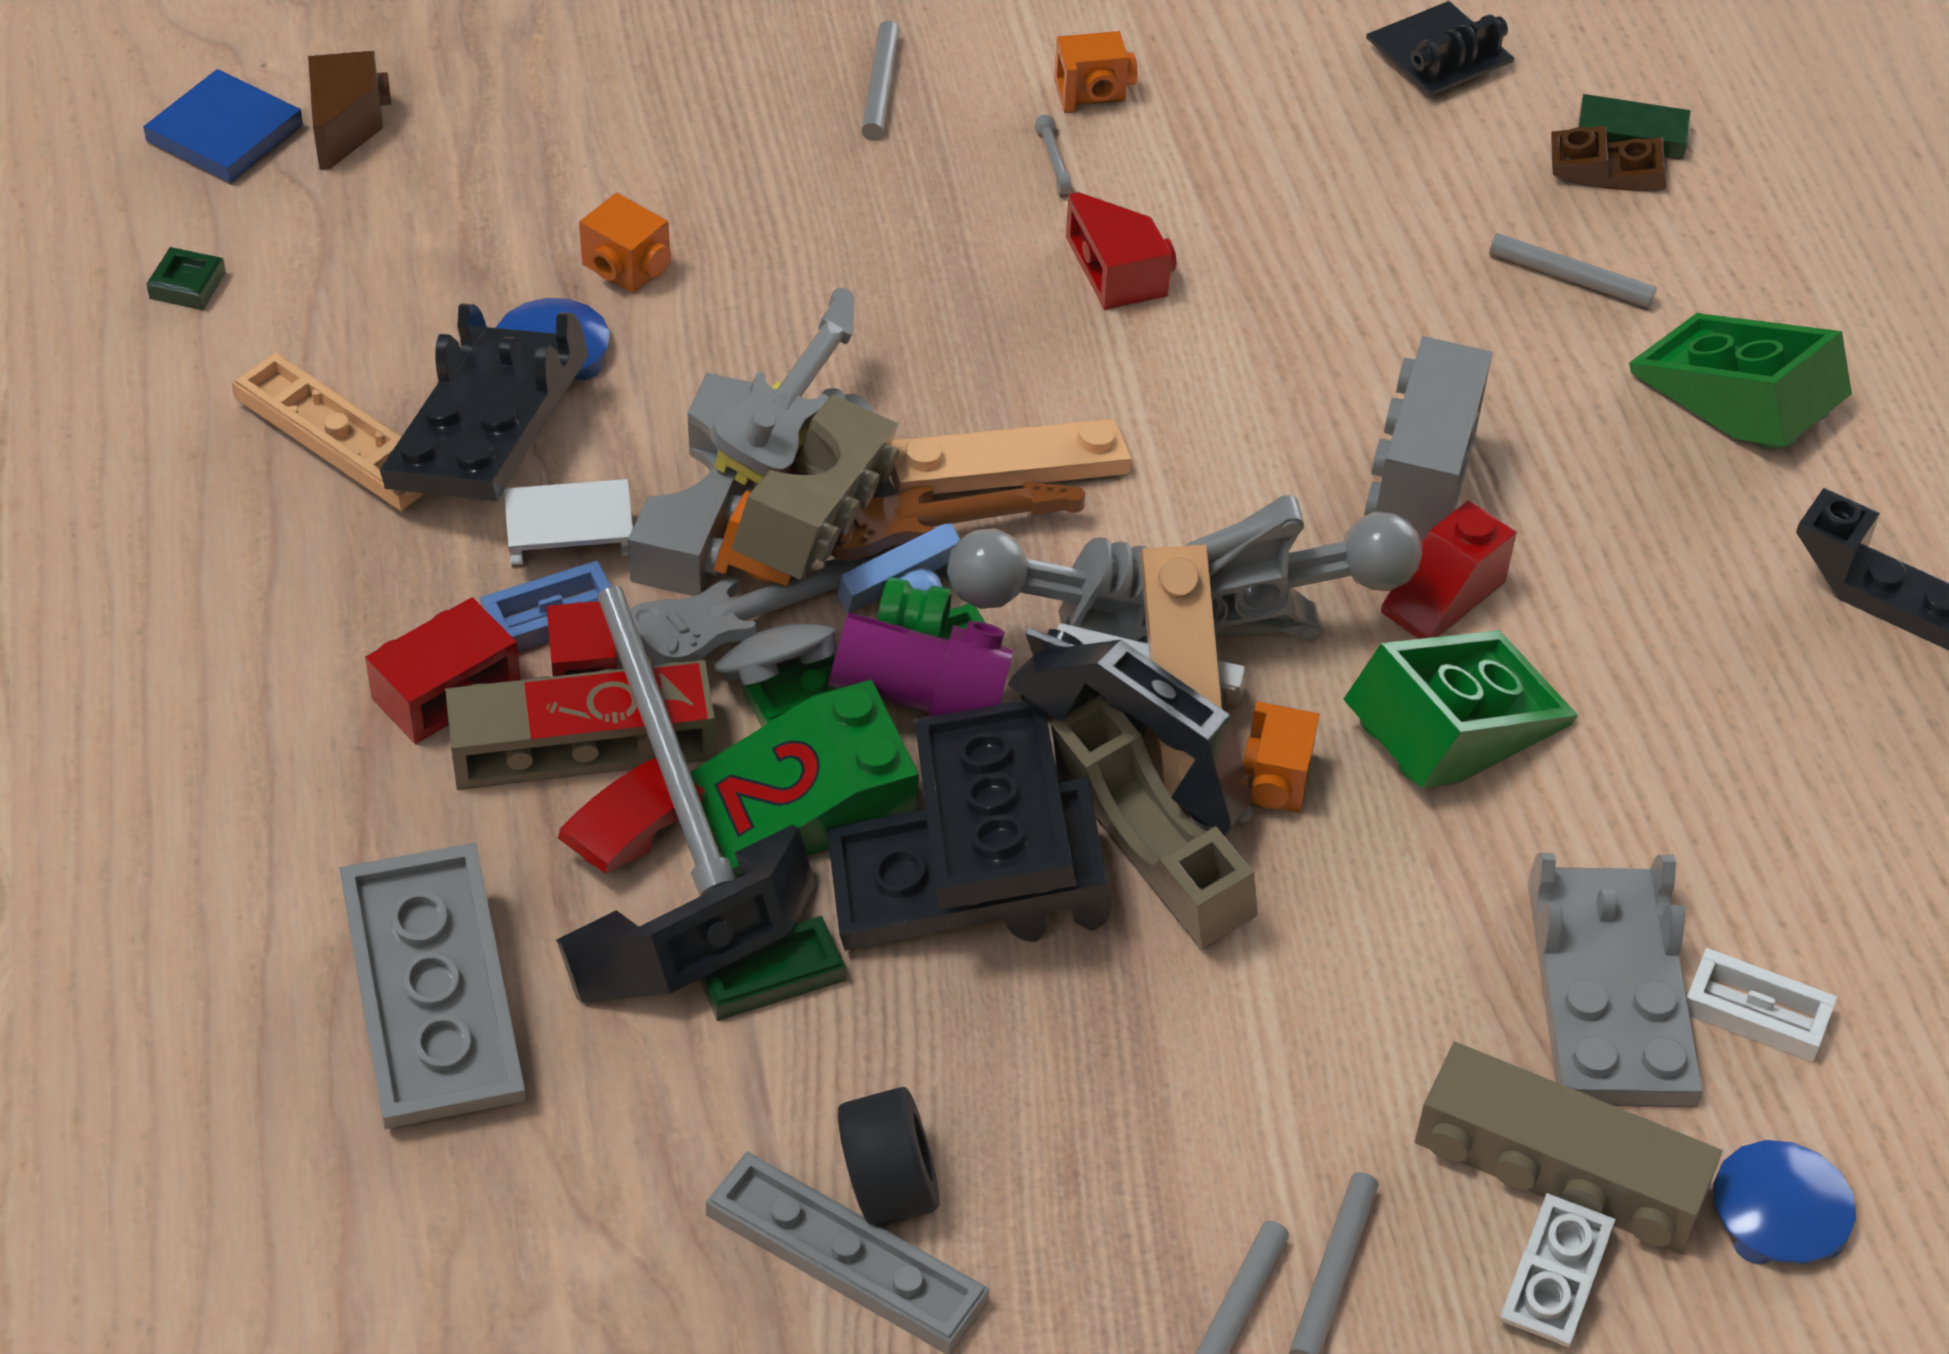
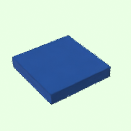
[143,69,303,183]

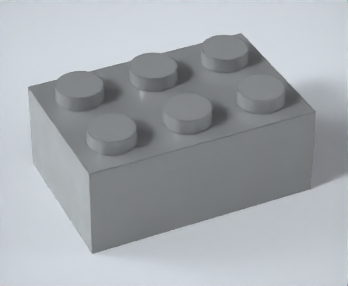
[1364,336,1493,542]

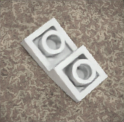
[1499,1193,1616,1348]

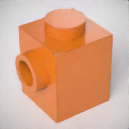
[579,192,671,294]

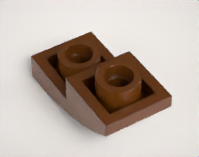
[1551,126,1666,191]

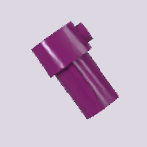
[828,612,1014,717]

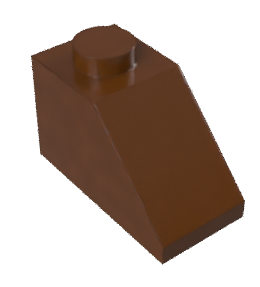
[308,51,392,170]

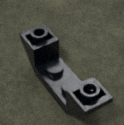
[1796,488,1949,651]
[1007,639,1253,836]
[556,824,816,1002]

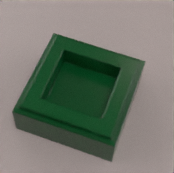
[146,247,226,310]

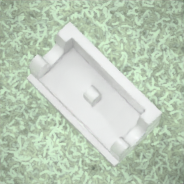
[504,479,633,565]

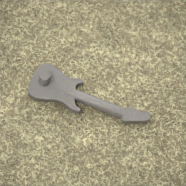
[710,288,855,476]
[630,558,875,666]

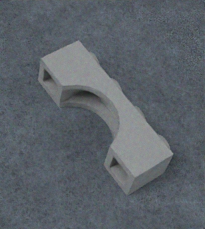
[628,373,771,596]

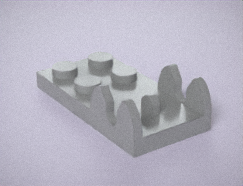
[339,842,526,1129]
[1528,853,1703,1107]

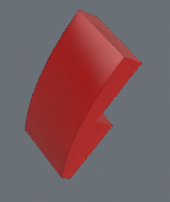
[558,757,705,874]

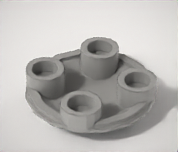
[714,624,837,685]

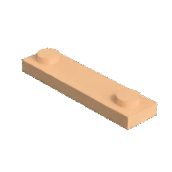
[231,352,425,511]
[890,419,1132,494]
[1140,544,1222,807]

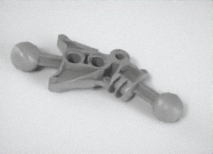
[947,495,1422,644]

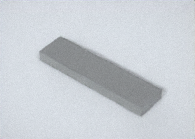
[706,1151,989,1354]

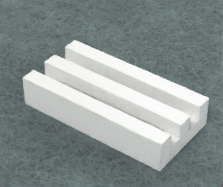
[1686,948,1837,1063]

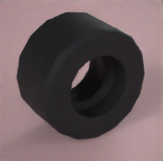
[838,1087,939,1227]

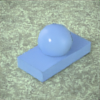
[837,523,961,615]

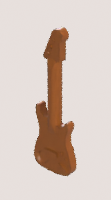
[831,482,1085,561]

